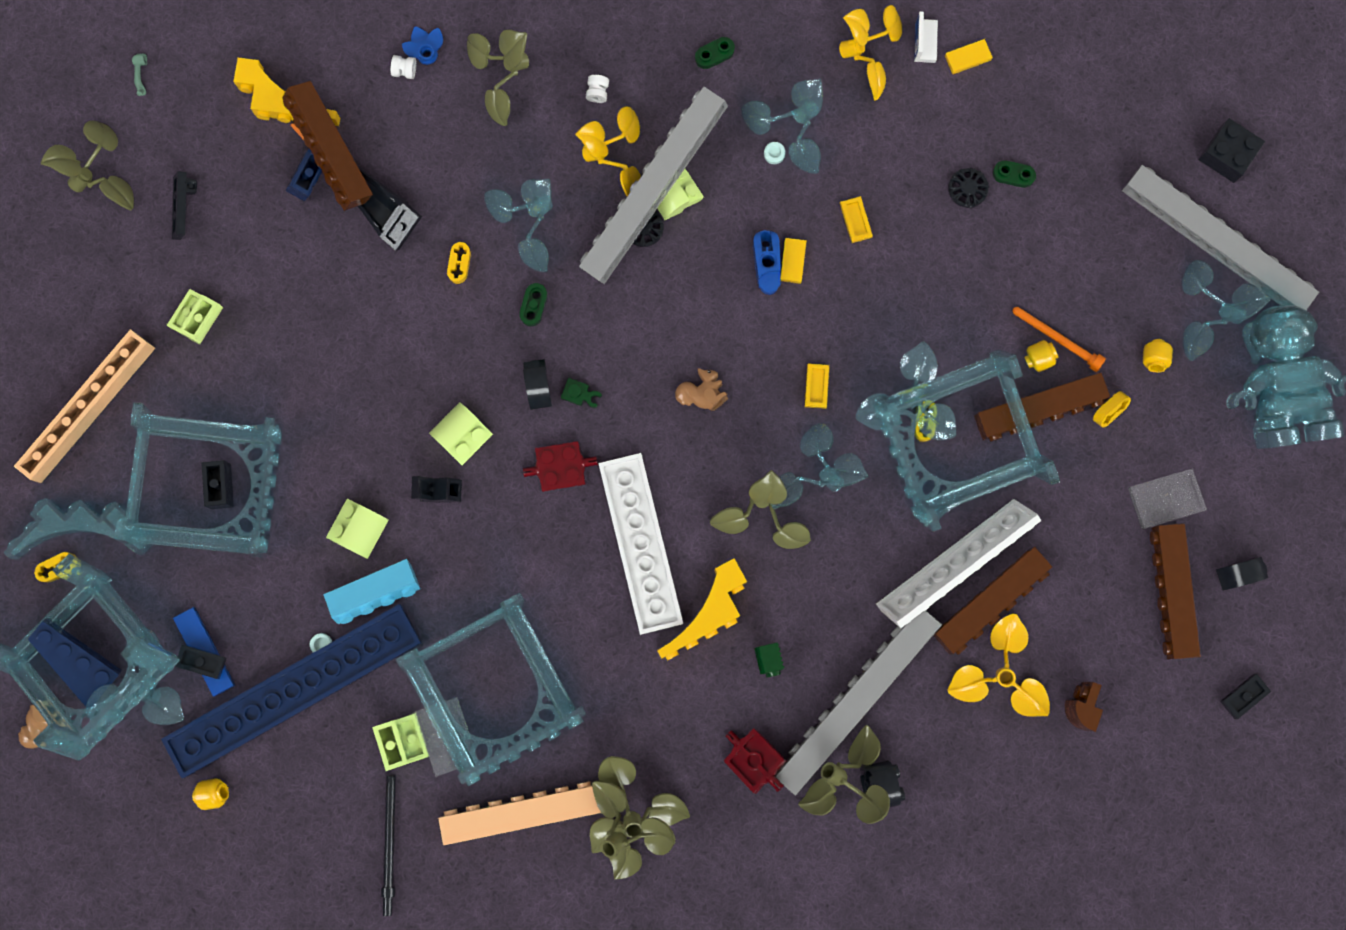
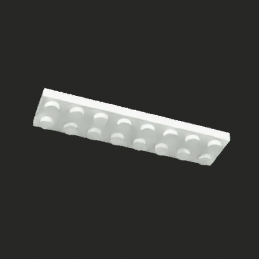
[598,453,683,635]
[876,499,1041,628]

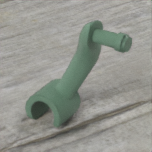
[132,54,147,96]

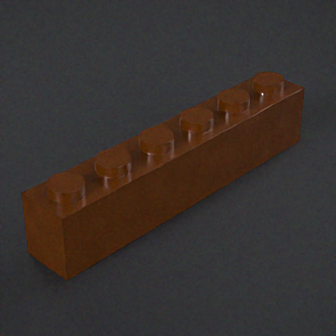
[282,81,373,211]
[974,373,1110,442]
[1150,524,1201,660]
[933,547,1052,655]

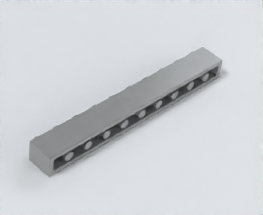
[579,87,728,284]
[1122,165,1319,317]
[775,611,942,796]

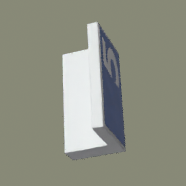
[914,12,938,63]

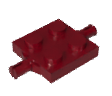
[523,441,598,492]
[724,728,786,794]

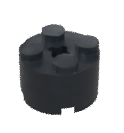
[860,760,905,807]

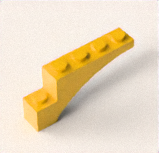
[233,58,340,126]
[657,558,747,661]

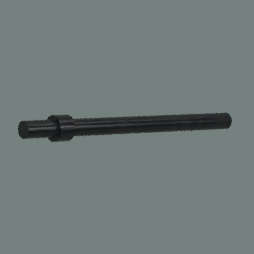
[381,776,396,916]

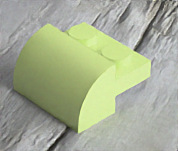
[657,169,704,220]
[167,289,223,344]
[429,402,493,465]
[326,499,388,559]
[372,713,429,771]

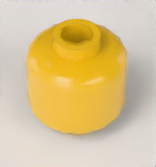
[1143,339,1173,373]
[1024,340,1059,372]
[192,778,229,810]

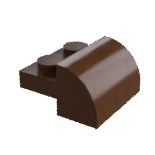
[1065,682,1103,732]

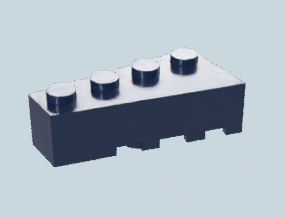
[28,618,122,711]

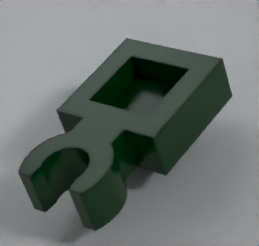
[561,378,602,408]

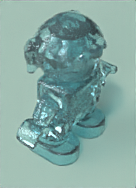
[1226,305,1346,449]

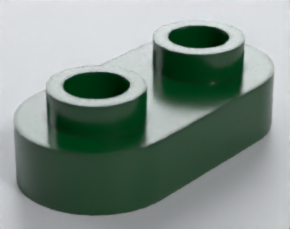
[695,37,735,69]
[992,161,1036,188]
[520,283,548,327]

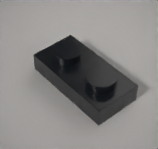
[175,645,227,679]
[1220,674,1271,719]

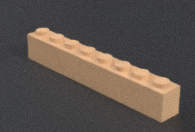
[14,329,155,483]
[438,781,620,845]

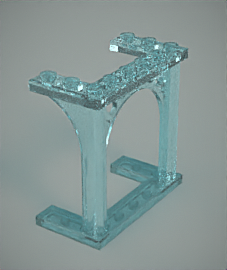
[873,350,1060,532]
[115,402,282,558]
[0,554,180,761]
[396,593,586,786]

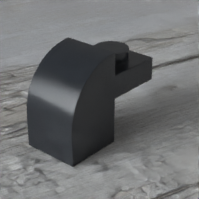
[523,359,552,410]
[411,476,462,503]
[1216,557,1268,591]

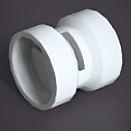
[391,55,416,79]
[586,75,609,103]

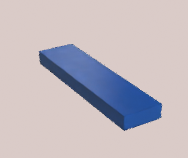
[173,607,235,697]

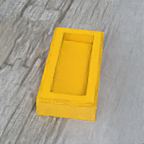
[945,39,993,75]
[840,196,873,243]
[780,238,807,284]
[805,364,829,409]

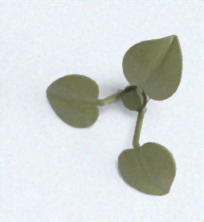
[467,30,529,126]
[41,121,134,211]
[710,470,811,549]
[798,725,890,824]
[590,756,690,853]
[592,781,676,879]

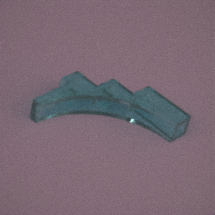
[3,498,159,560]

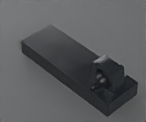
[172,171,197,240]

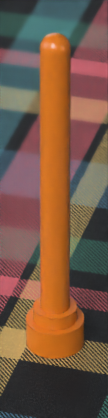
[1013,307,1106,372]

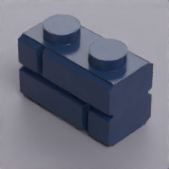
[285,149,322,201]

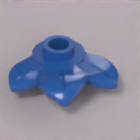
[402,26,443,65]

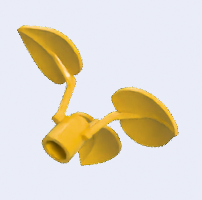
[839,5,902,101]
[575,106,641,197]
[947,614,1050,716]

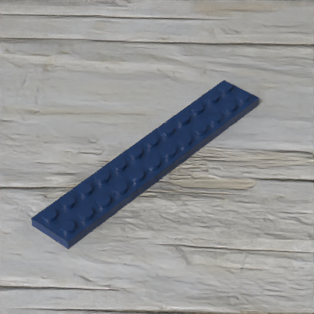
[161,604,422,779]

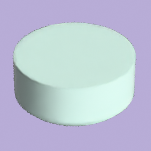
[764,142,785,164]
[310,633,332,653]

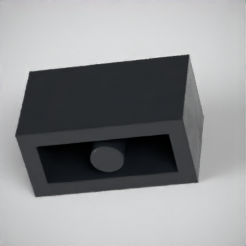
[201,460,234,509]

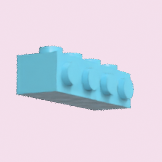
[323,559,420,624]

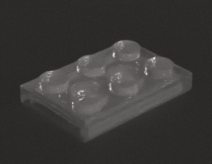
[1128,468,1207,530]
[414,697,479,777]

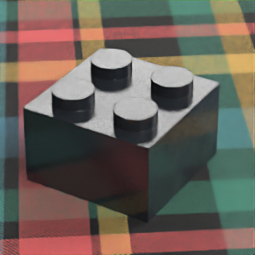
[1198,118,1265,183]

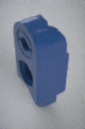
[753,230,781,295]

